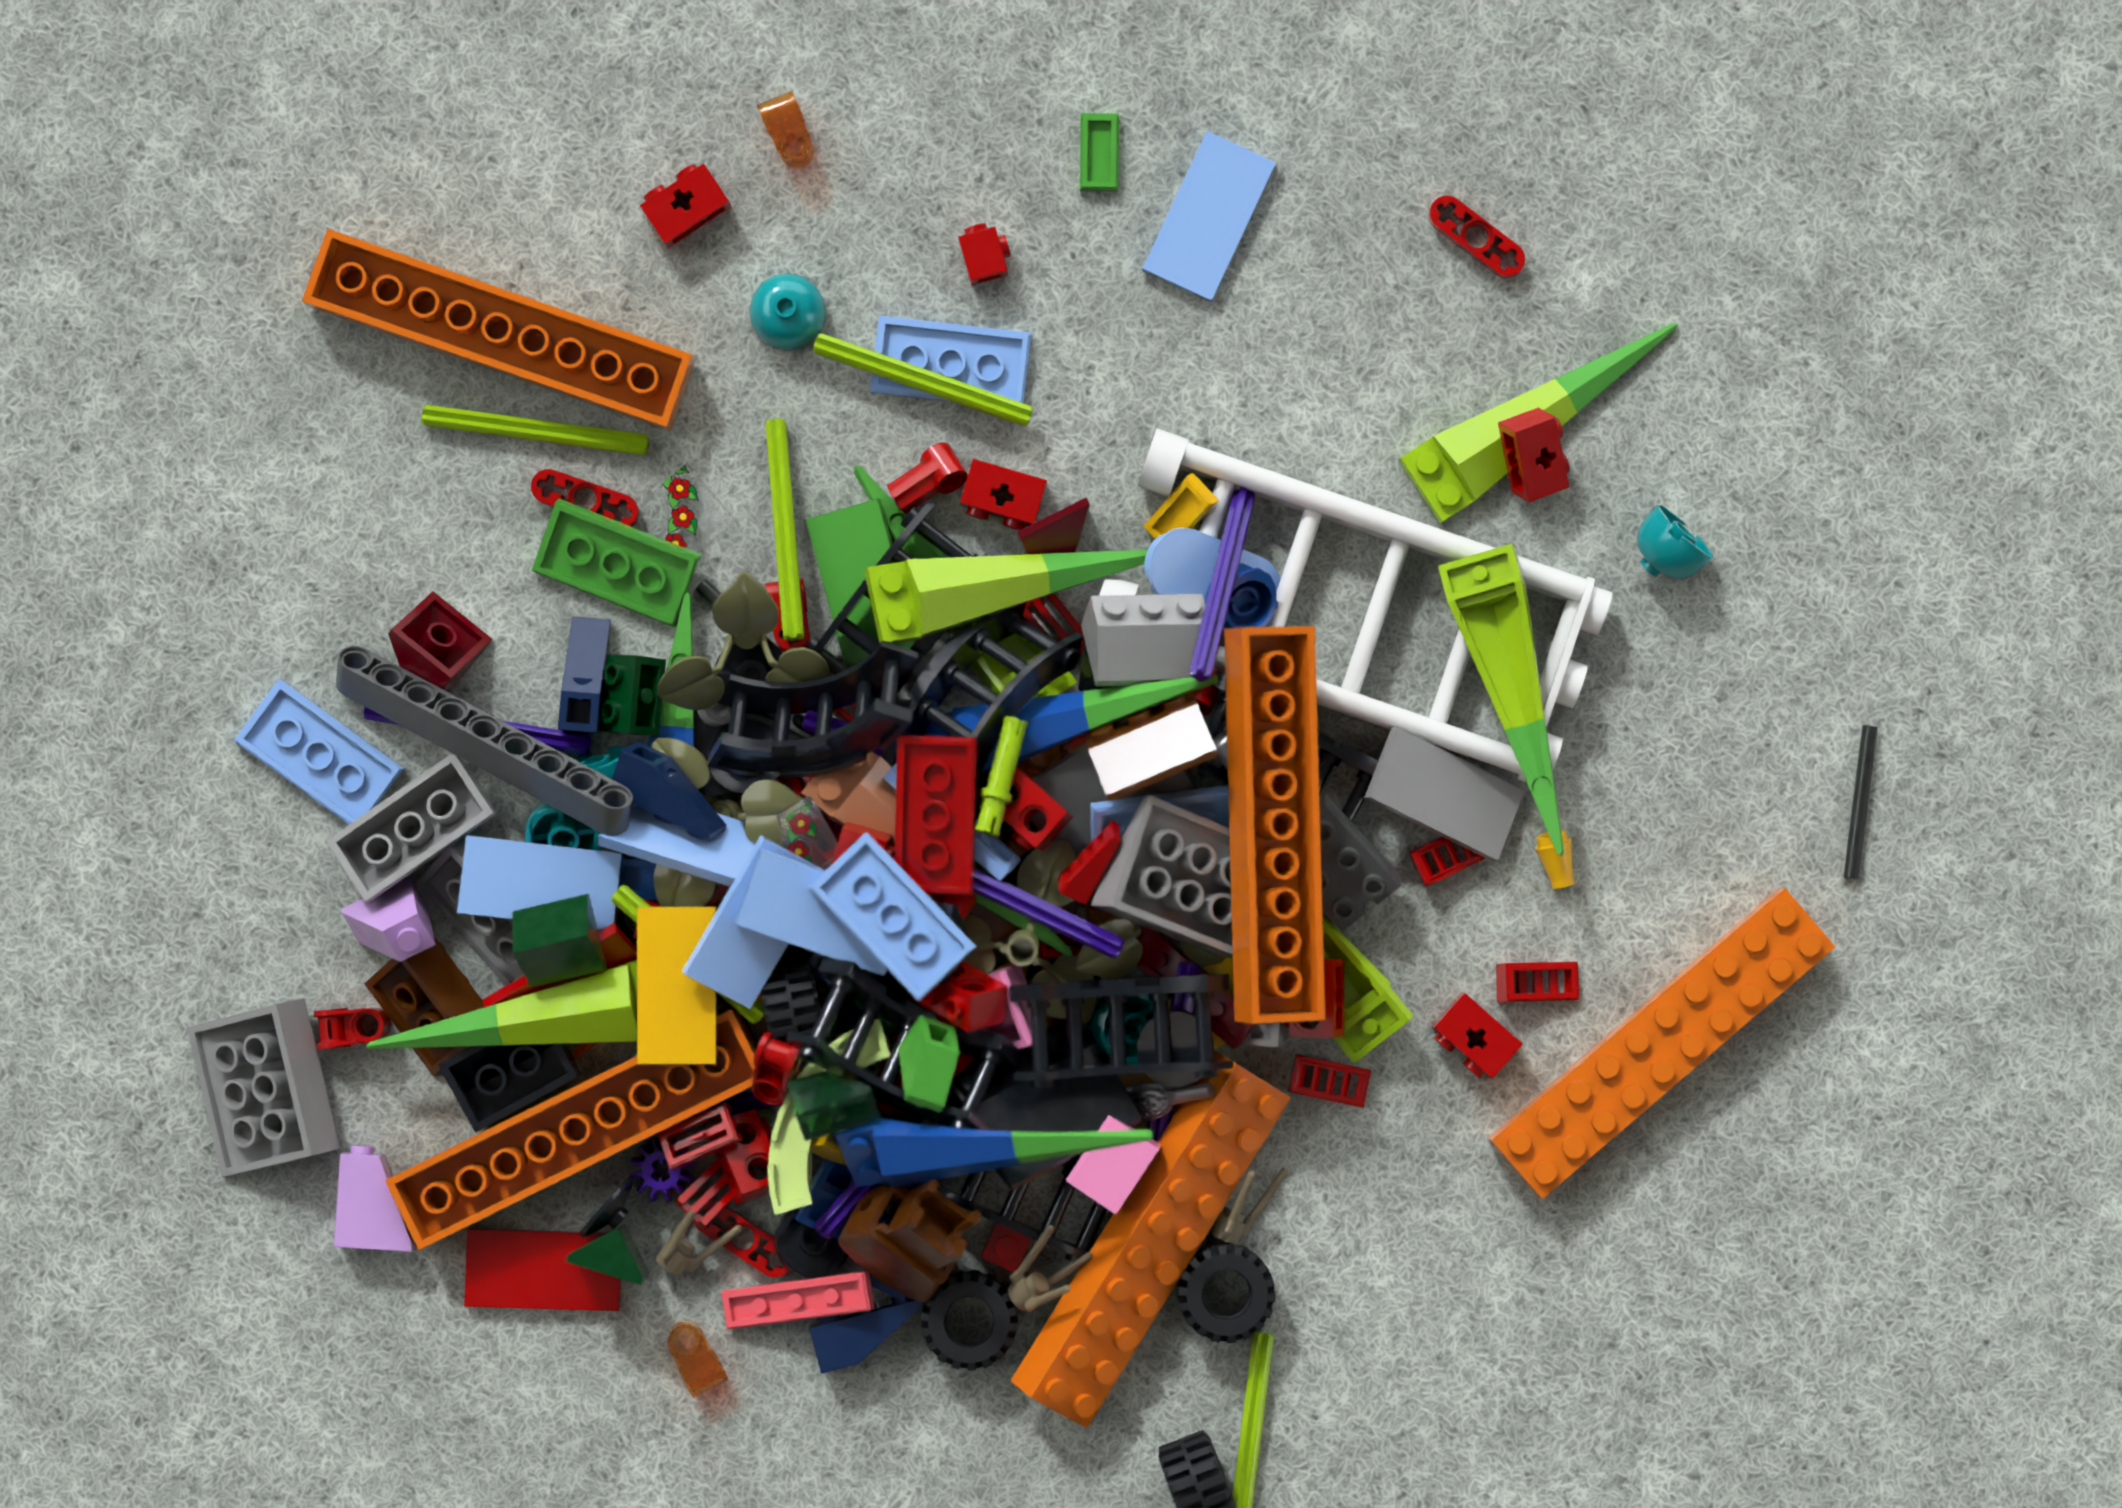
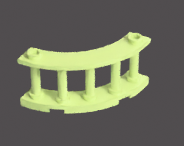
[768,1018,891,1215]

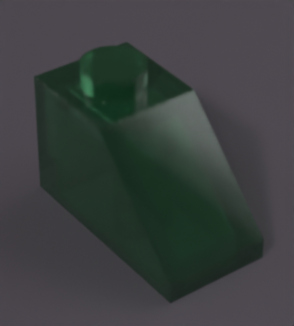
[789,1071,881,1141]

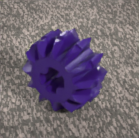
[630,1137,695,1202]

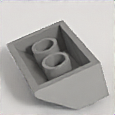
[1081,594,1206,686]

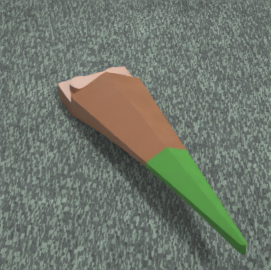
[799,752,1072,956]

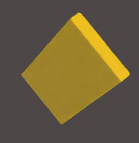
[637,907,717,1064]

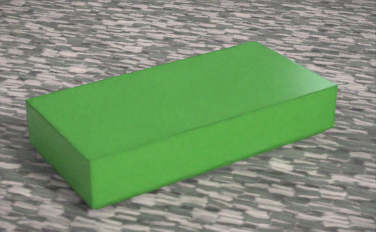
[1080,113,1119,191]

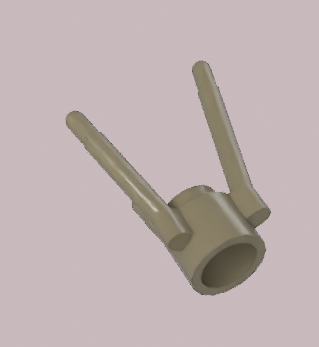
[1210,1168,1288,1245]
[655,1181,742,1276]
[1008,1225,1093,1312]

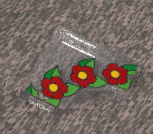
[657,463,738,554]
[776,796,838,870]

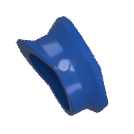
[1205,563,1278,636]

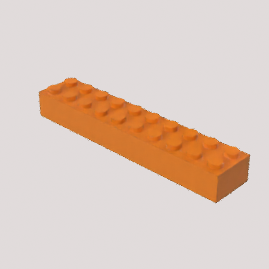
[302,228,696,432]
[1224,626,1325,1024]
[1488,888,1836,1199]
[385,1008,757,1250]
[1010,1050,1291,1428]

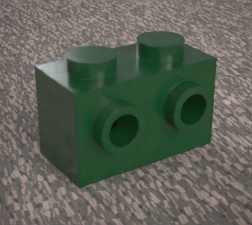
[600,654,666,736]

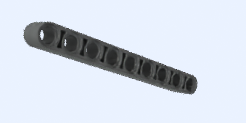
[336,646,633,836]

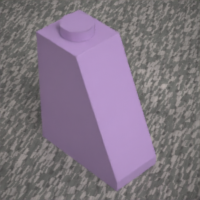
[341,875,435,962]
[334,1145,417,1252]

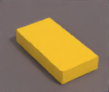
[1143,473,1219,539]

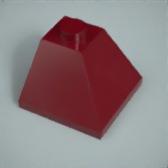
[1017,497,1090,554]
[388,591,492,692]

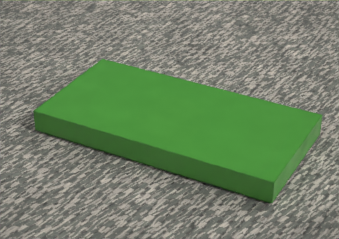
[531,498,702,627]
[806,498,916,667]

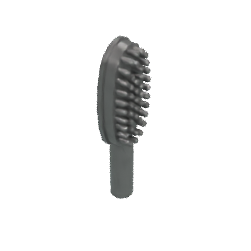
[1125,1082,1215,1123]

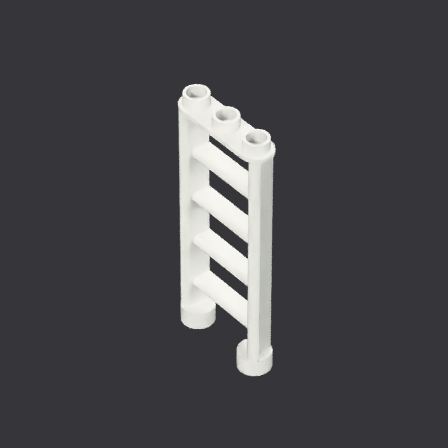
[1099,428,1612,782]

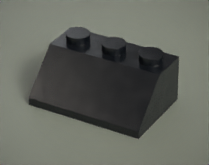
[438,1043,581,1133]

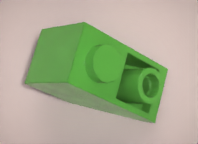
[898,1015,959,1112]

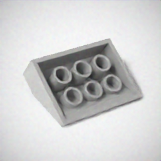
[1091,795,1233,958]
[187,998,340,1177]

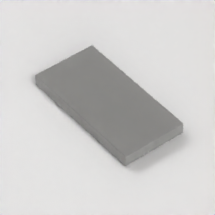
[1364,727,1525,861]

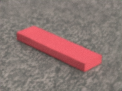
[721,1271,875,1330]

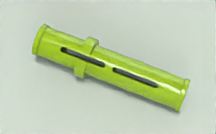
[974,716,1028,837]

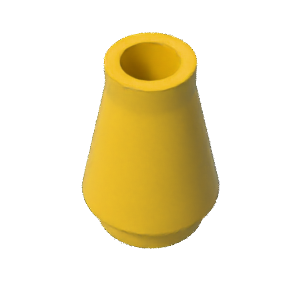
[1534,830,1575,889]

